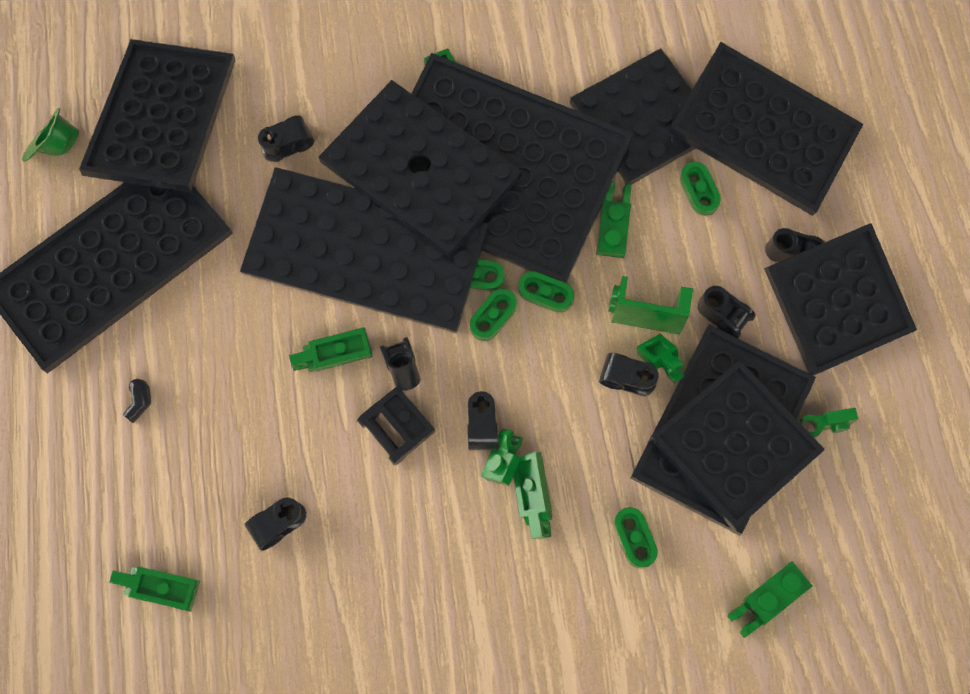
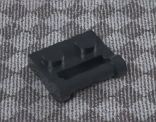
[357,387,436,466]

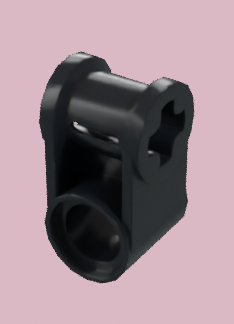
[258,116,314,162]
[765,228,824,262]
[697,285,756,339]
[380,337,421,391]
[599,353,659,396]
[467,391,499,451]
[244,498,307,551]

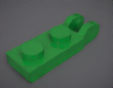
[596,181,632,258]
[727,561,813,638]

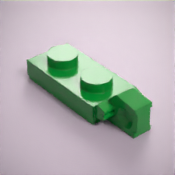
[289,327,373,372]
[513,452,552,539]
[109,566,200,612]

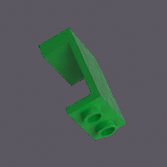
[608,276,693,335]

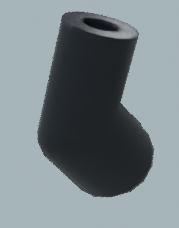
[122,379,152,423]

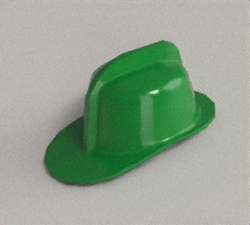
[22,107,79,162]

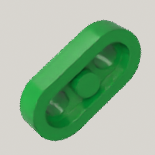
[680,162,721,216]
[471,259,505,291]
[518,271,574,313]
[470,289,517,341]
[614,507,658,569]

